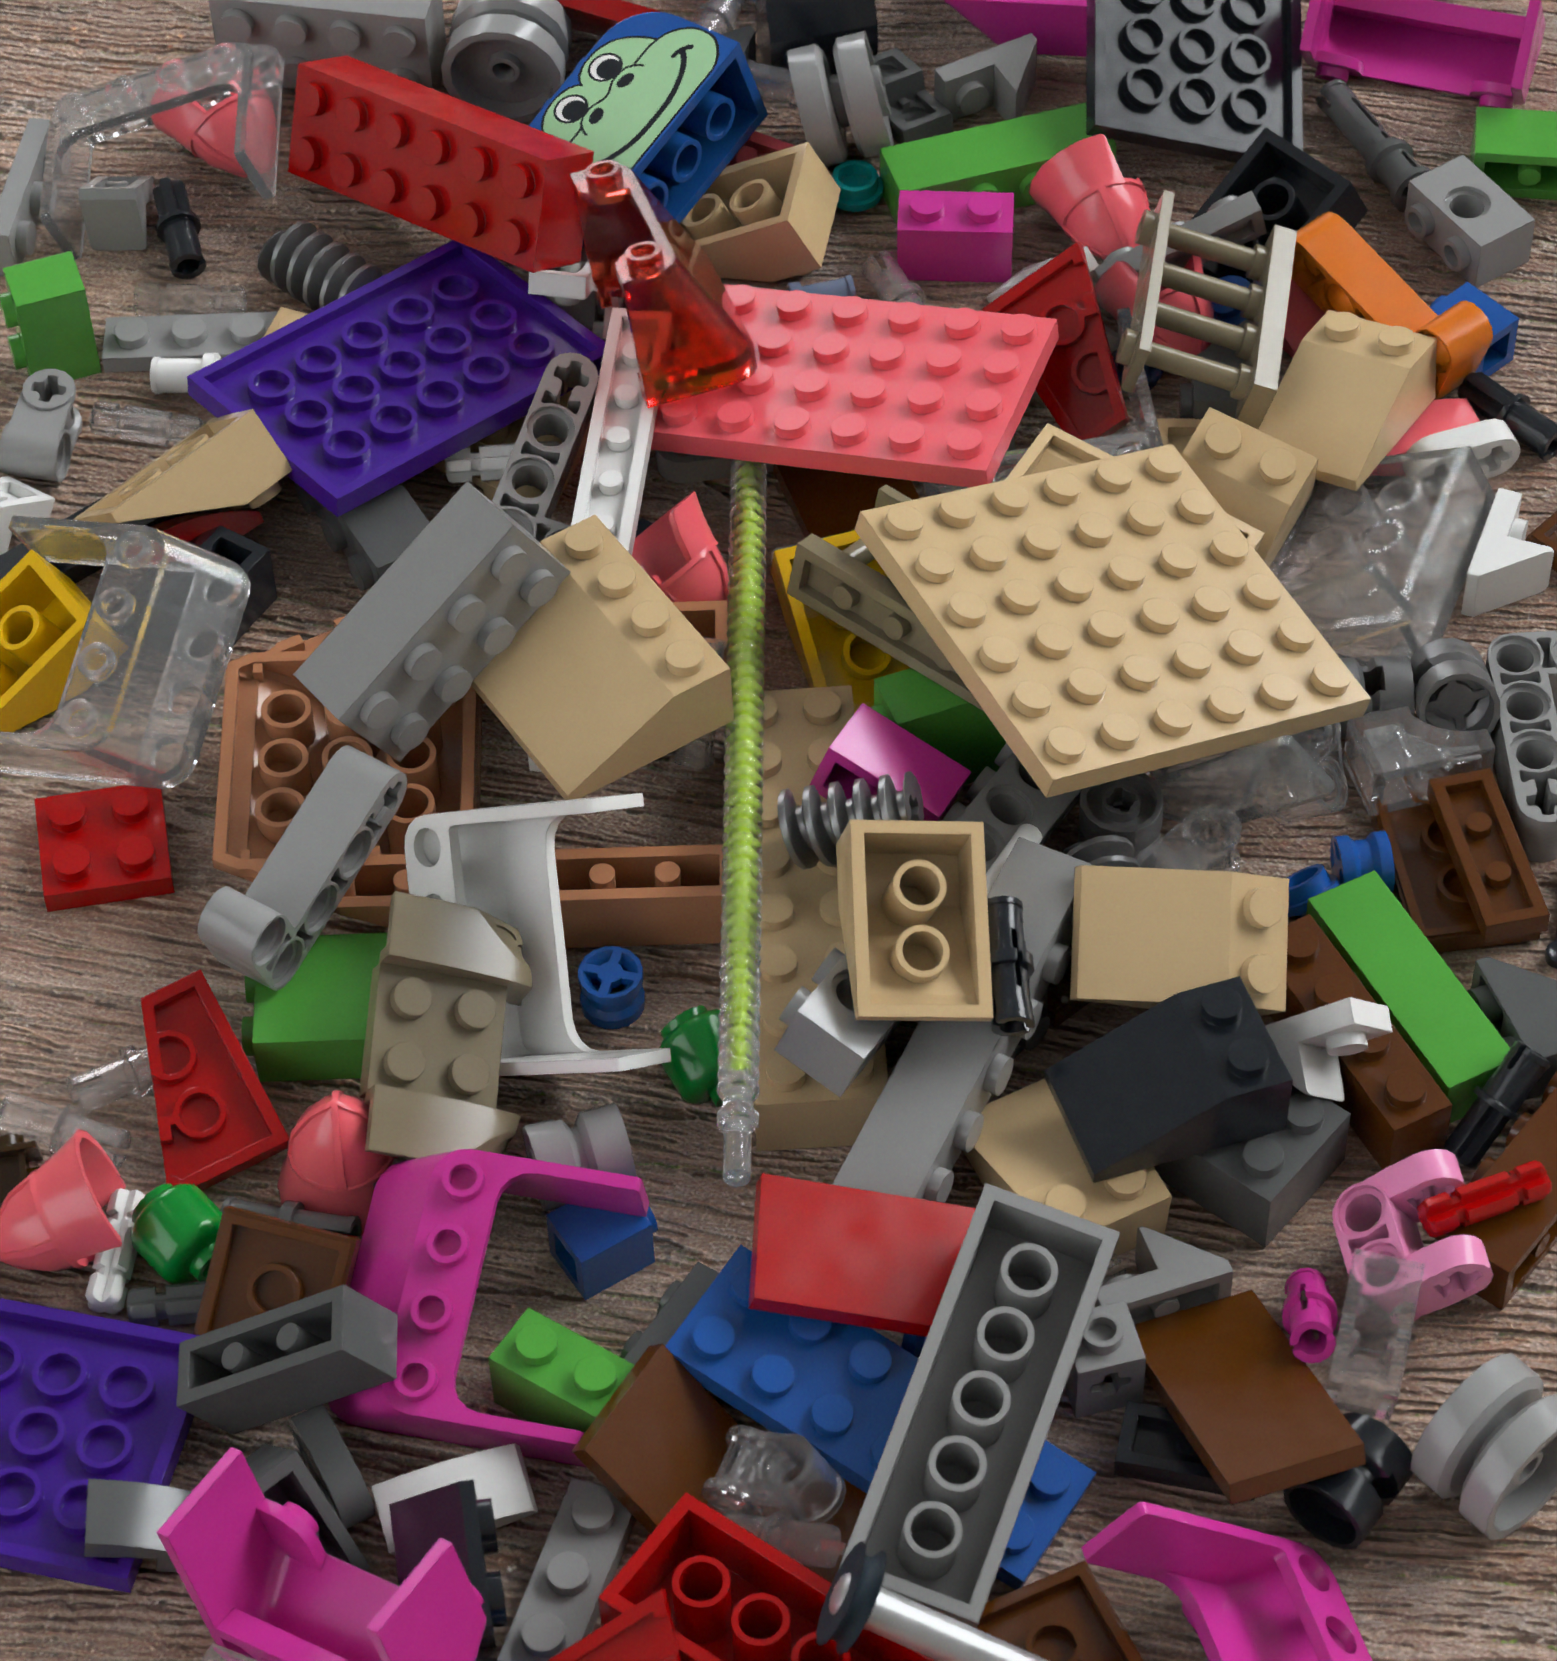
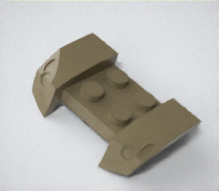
[359,891,533,1160]

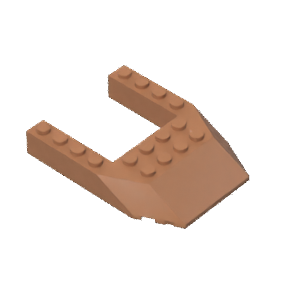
[212,600,735,948]

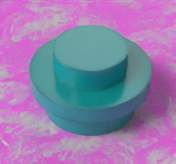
[832,160,883,212]

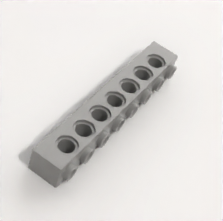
[774,743,1082,1098]

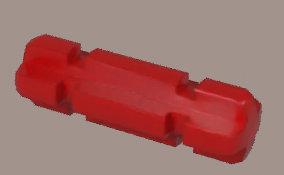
[1417,1160,1552,1237]

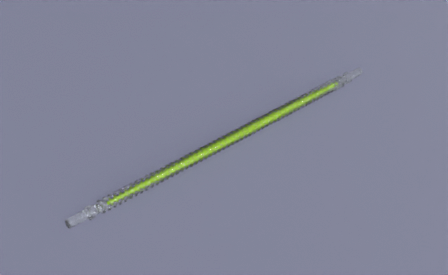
[717,459,767,1187]

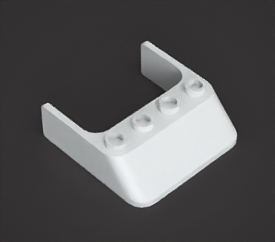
[404,793,672,1076]

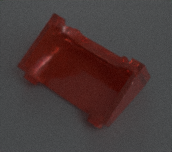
[570,160,757,408]

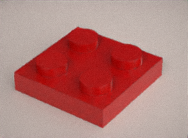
[34,780,175,912]

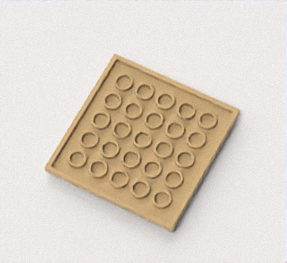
[854,444,1371,798]

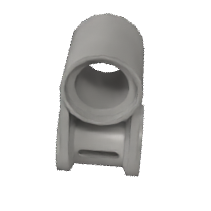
[0,369,83,483]

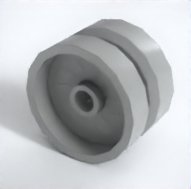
[441,0,572,123]
[787,31,894,168]
[1410,1353,1557,1540]

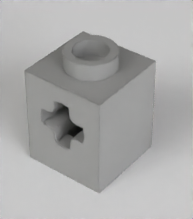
[1065,1300,1146,1418]

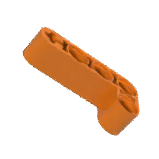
[1291,212,1493,400]

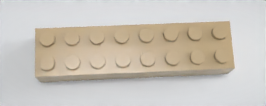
[727,685,888,1152]

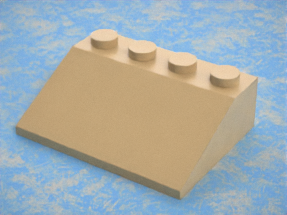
[471,515,734,800]

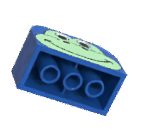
[529,12,768,266]

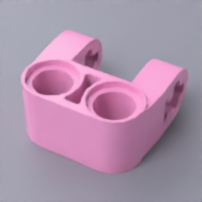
[1332,1149,1493,1323]

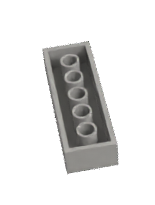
[838,1183,1120,1629]

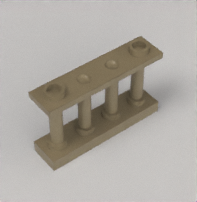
[1116,190,1297,429]
[787,484,984,711]

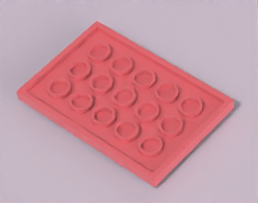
[651,284,1059,488]

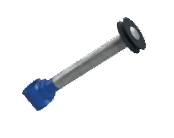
[816,1541,1048,1661]

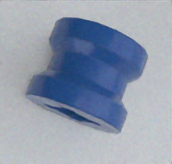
[1330,831,1395,893]
[578,946,645,1029]

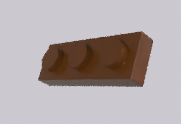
[1427,768,1550,942]

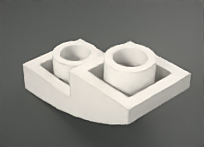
[371,1443,538,1555]

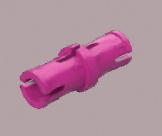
[1281,1267,1338,1363]

